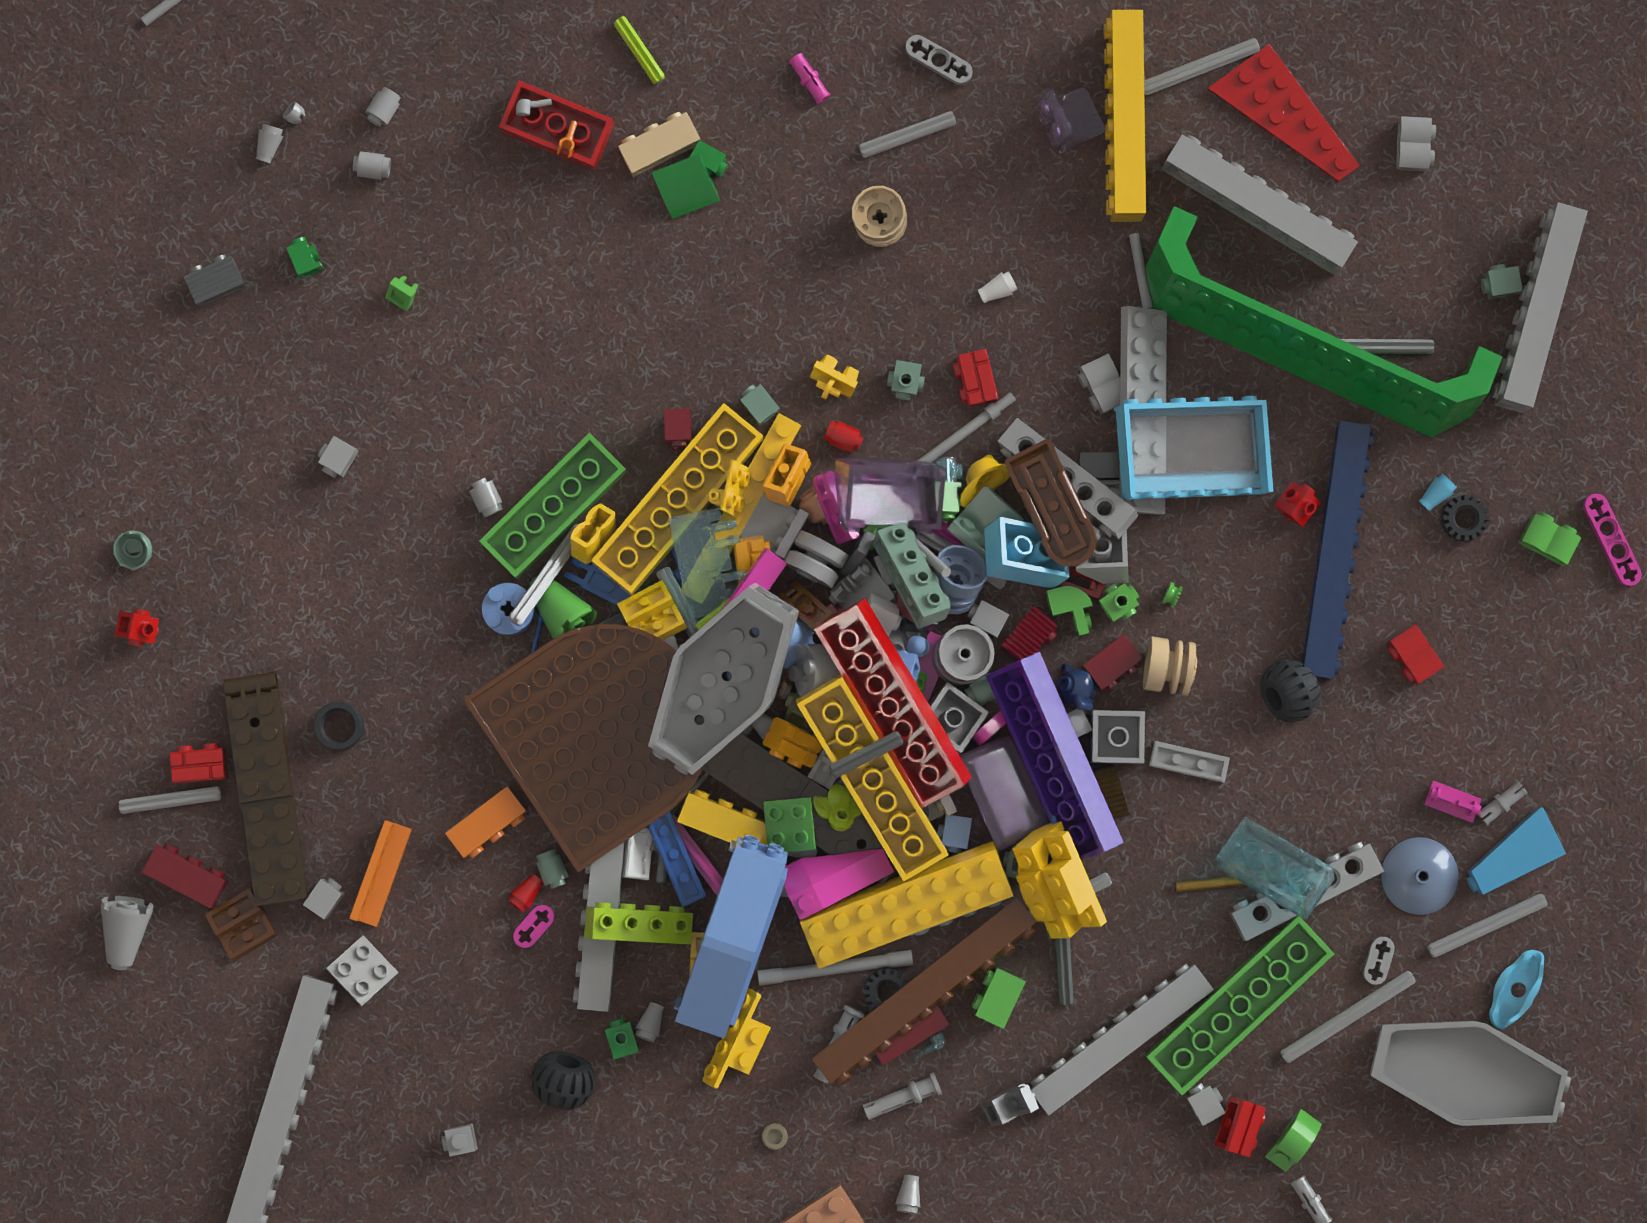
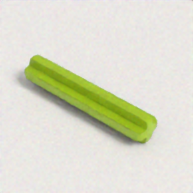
[614,16,664,84]

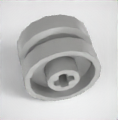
[783,530,849,588]
[932,624,995,686]

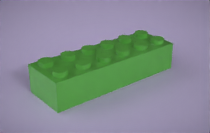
[479,433,627,580]

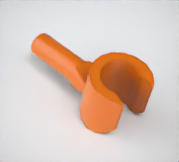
[557,121,577,158]

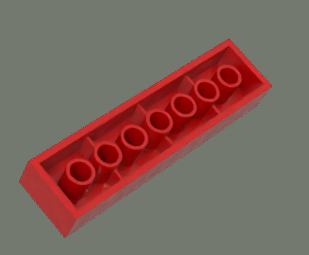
[814,598,972,809]

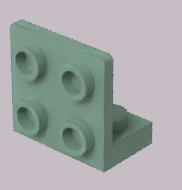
[947,486,1024,562]

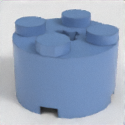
[482,583,536,636]

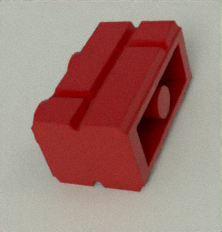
[952,349,999,408]
[170,743,228,784]
[1214,1096,1266,1158]

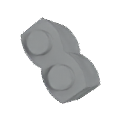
[1396,116,1436,172]
[1077,354,1120,414]

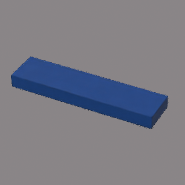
[648,811,706,907]

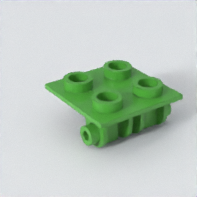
[764,797,816,852]

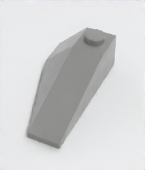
[1076,480,1129,584]

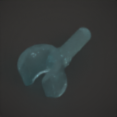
[913,1033,946,1061]

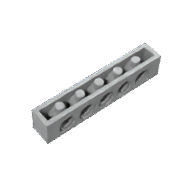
[998,418,1138,540]
[1229,842,1384,941]

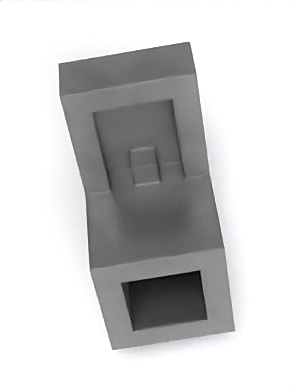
[980,1083,1039,1127]

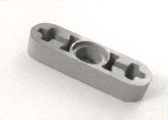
[905,35,973,85]

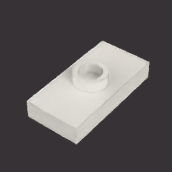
[622,828,653,880]

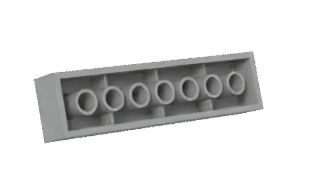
[1161,134,1358,276]
[1492,202,1588,413]

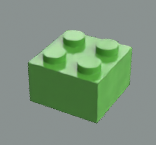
[971,967,1026,1029]

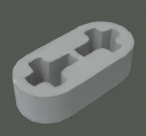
[1362,936,1395,985]

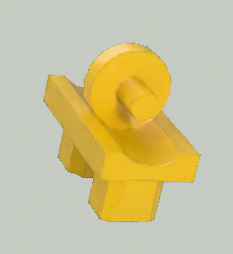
[810,354,859,400]

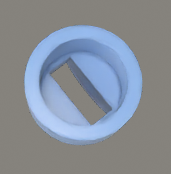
[907,635,930,657]

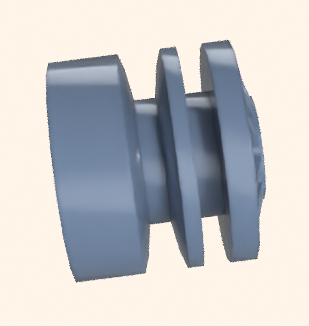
[931,545,987,614]

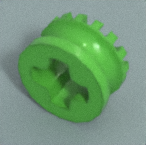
[1162,582,1183,608]

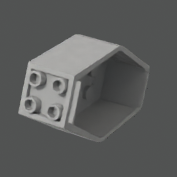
[648,583,799,775]

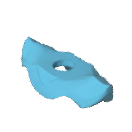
[1489,950,1544,1030]

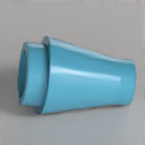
[1419,473,1457,511]

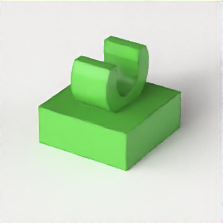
[385,276,418,311]

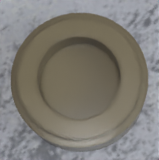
[762,1123,788,1150]

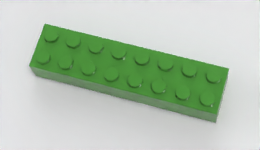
[1144,915,1334,1095]

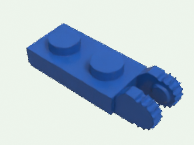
[563,557,636,606]

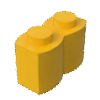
[571,503,616,564]

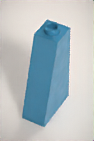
[1466,807,1566,895]

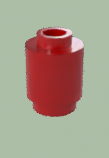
[824,421,863,454]

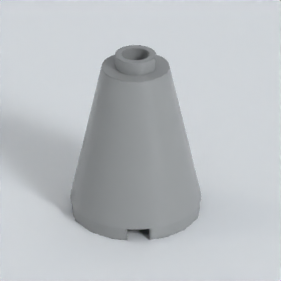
[100,896,153,970]

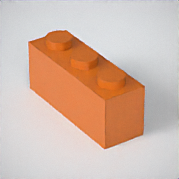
[445,786,528,859]

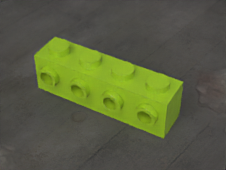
[584,902,693,944]

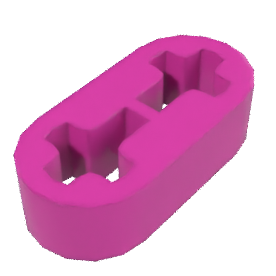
[972,711,1006,746]
[513,905,554,948]

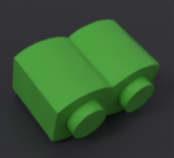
[1518,512,1581,566]

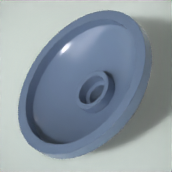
[1381,837,1459,915]

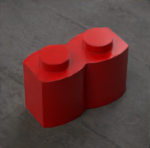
[1387,624,1444,685]

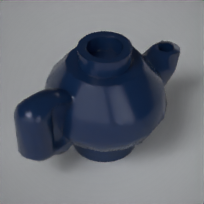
[1058,663,1097,712]

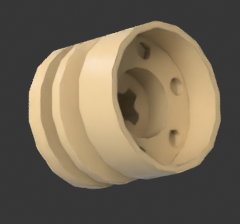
[852,186,907,247]
[1143,636,1197,696]

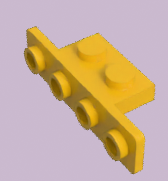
[702,988,771,1089]

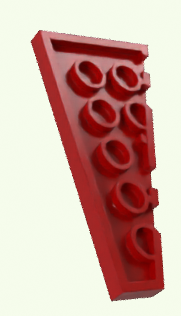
[1207,44,1359,182]

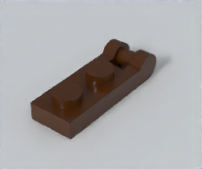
[776,579,834,636]

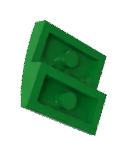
[652,154,720,219]

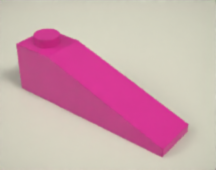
[784,848,894,920]

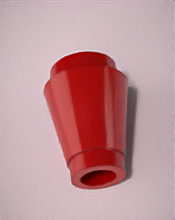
[508,873,544,913]

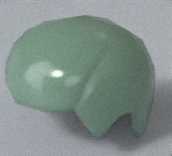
[113,530,153,570]

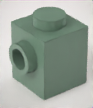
[1481,264,1523,300]
[740,384,780,427]

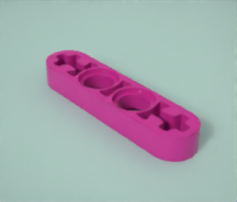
[1583,494,1642,587]

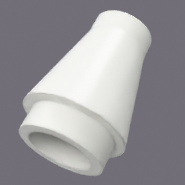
[978,271,1018,303]

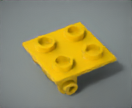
[707,459,750,518]

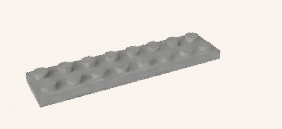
[1119,306,1167,515]

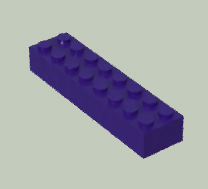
[986,652,1124,861]

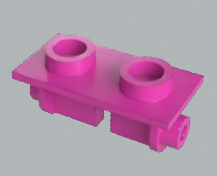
[1424,781,1481,823]

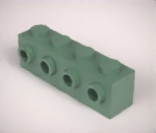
[872,521,951,629]

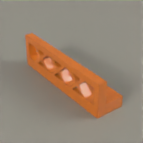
[349,820,412,927]

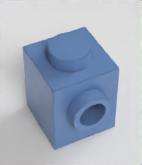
[937,815,972,853]

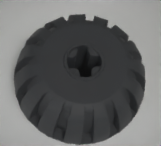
[1259,659,1321,722]
[531,1051,595,1110]

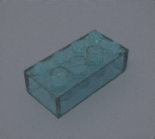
[1216,817,1335,920]

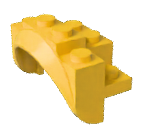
[1012,822,1107,939]

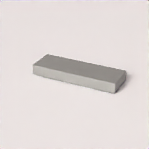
[1149,741,1230,783]

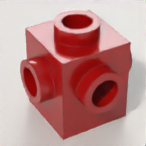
[1274,481,1321,527]
[114,609,159,647]

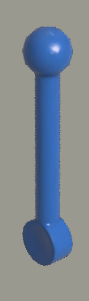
[531,613,544,654]

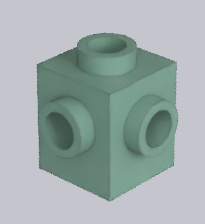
[887,360,925,401]

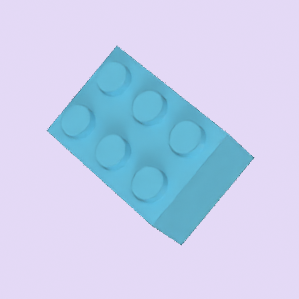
[984,517,1069,589]

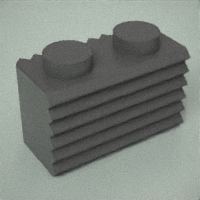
[184,254,246,307]

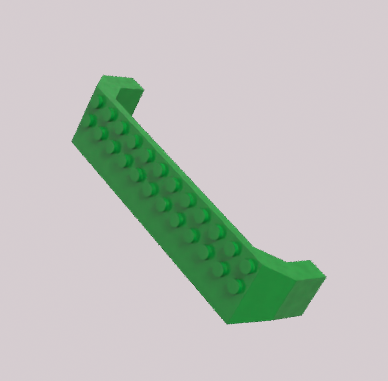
[1145,206,1502,438]

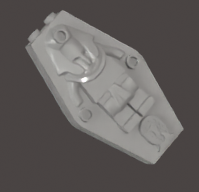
[1369,1021,1571,1126]

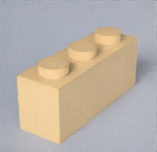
[618,112,701,177]

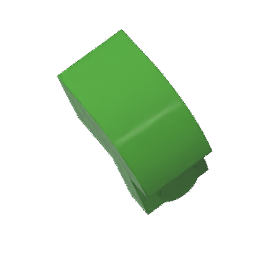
[1045,586,1093,637]
[1265,1109,1322,1172]

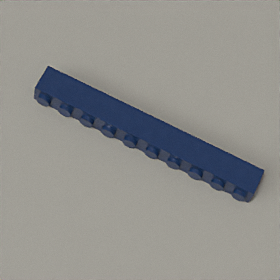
[1302,421,1374,680]

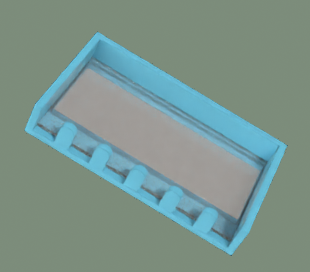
[1114,396,1273,500]

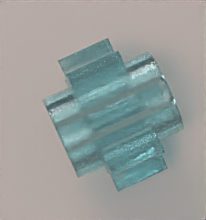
[931,457,963,482]

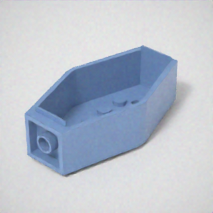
[674,835,788,1039]

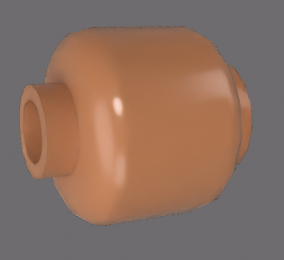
[799,486,828,525]

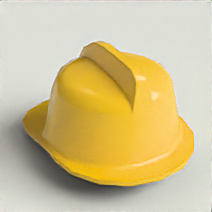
[960,455,1010,508]

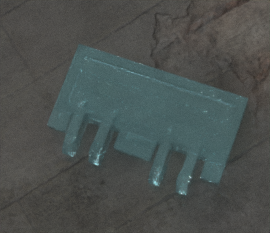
[668,508,747,620]

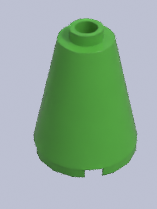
[529,576,597,639]

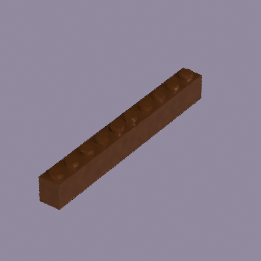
[812,898,1038,1087]

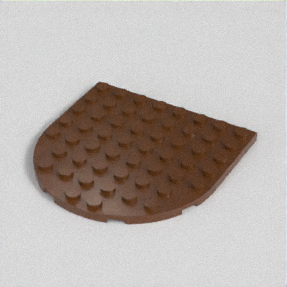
[463,624,704,872]

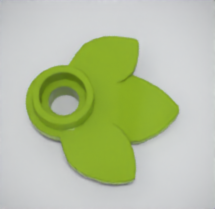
[812,783,862,831]

